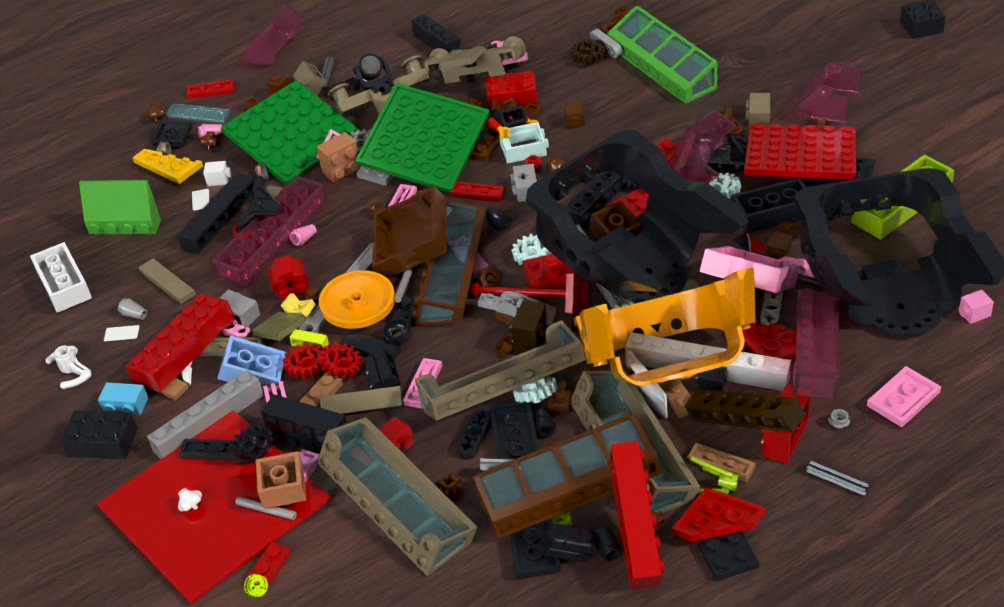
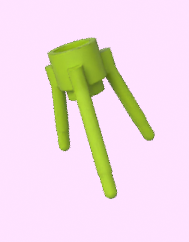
[690,457,739,495]

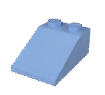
[217,335,287,384]

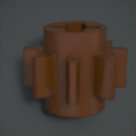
[436,473,464,500]

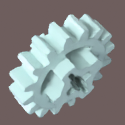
[706,173,741,199]
[512,234,551,265]
[513,376,558,403]

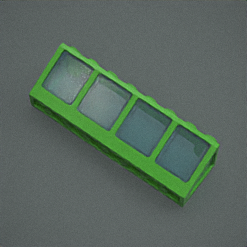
[607,6,718,104]

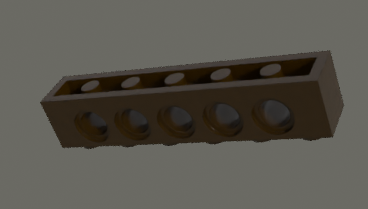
[684,389,805,433]

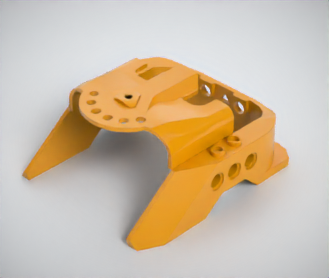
[573,268,755,387]

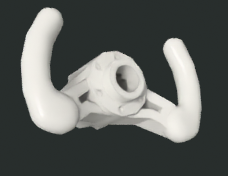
[46,346,91,389]

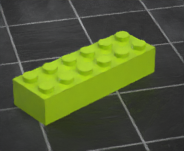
[851,154,955,240]

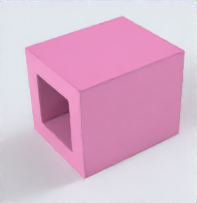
[959,290,994,324]

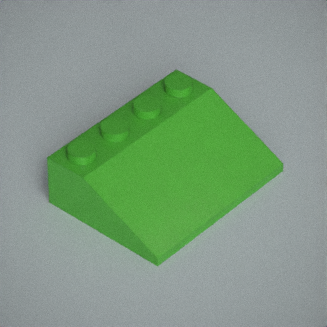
[79,180,161,234]

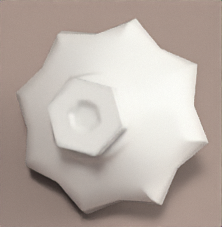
[178,488,202,512]

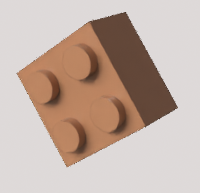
[316,132,361,182]
[256,451,307,509]

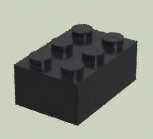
[61,411,138,459]

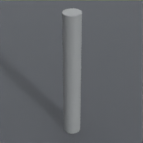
[394,268,413,303]
[236,497,297,520]

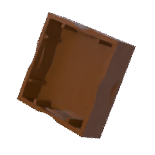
[372,185,447,278]

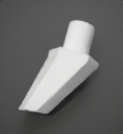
[180,362,192,386]

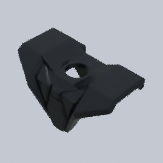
[238,176,280,233]

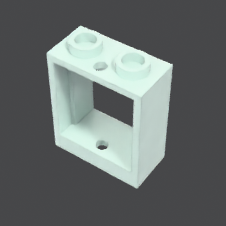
[500,122,549,164]

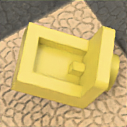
[281,293,316,318]

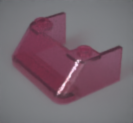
[241,3,305,67]
[796,62,861,123]
[670,109,736,184]

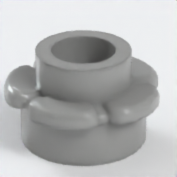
[828,409,850,429]

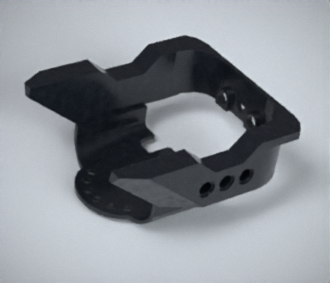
[525,130,748,302]
[794,168,1004,337]

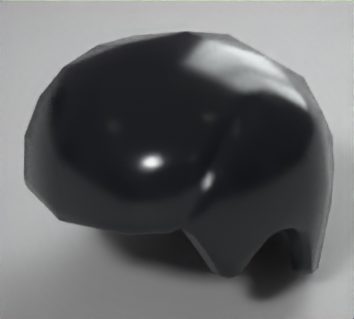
[486,206,513,230]
[382,316,411,345]

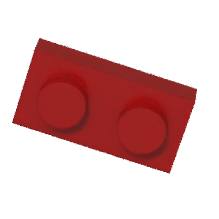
[248,542,292,588]

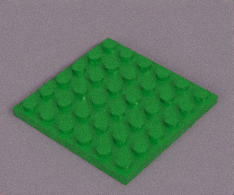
[221,80,361,186]
[355,83,490,193]

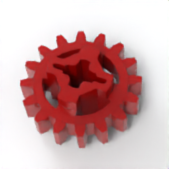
[319,342,362,380]
[283,343,323,380]

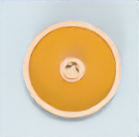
[319,270,395,329]

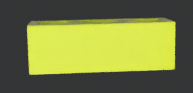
[289,329,329,350]

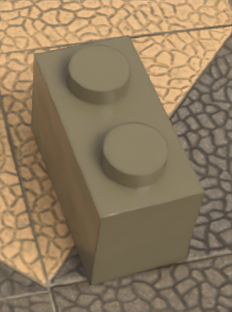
[293,61,326,96]
[746,93,770,127]

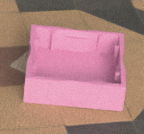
[700,246,801,293]

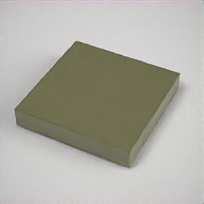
[252,311,306,341]

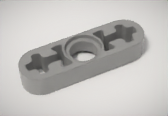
[589,29,623,58]
[760,290,783,326]

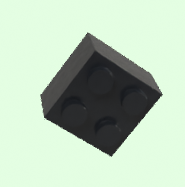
[900,0,946,39]

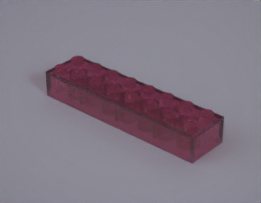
[211,176,329,288]
[793,288,840,400]

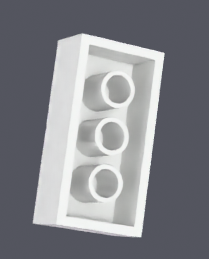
[30,242,92,313]

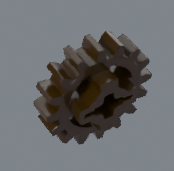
[571,39,605,65]

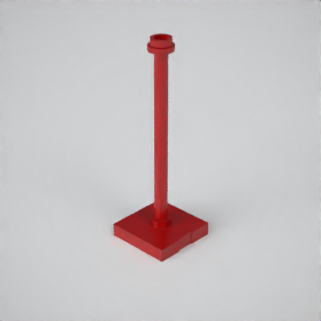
[470,274,588,313]

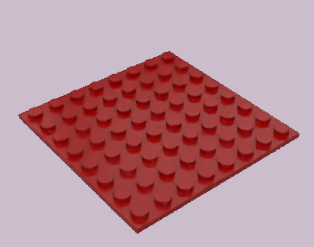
[96,410,332,604]

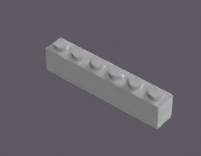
[147,370,264,459]

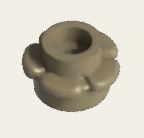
[157,141,171,156]

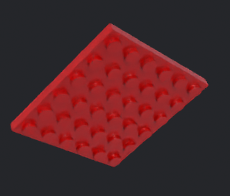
[744,123,856,180]

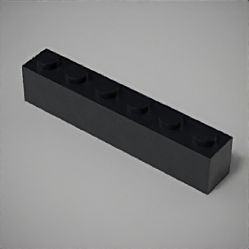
[177,173,255,254]

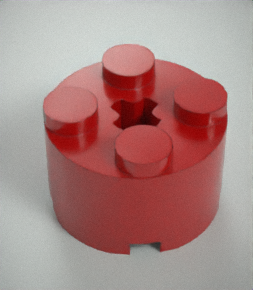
[267,256,309,300]

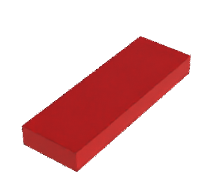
[186,80,235,99]
[450,181,505,203]

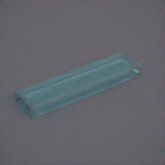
[166,103,231,124]

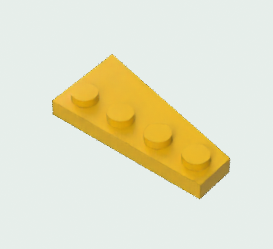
[132,149,203,184]

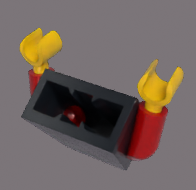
[487,105,539,139]

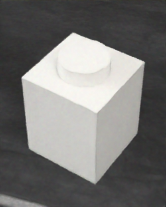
[203,161,231,186]

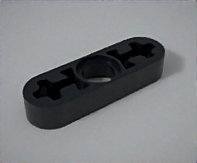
[457,408,492,460]

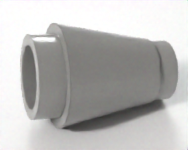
[118,298,147,320]

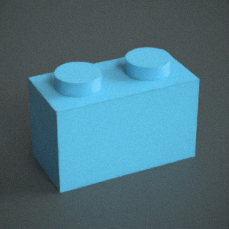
[98,382,148,416]

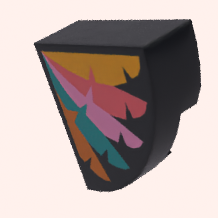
[253,163,269,180]

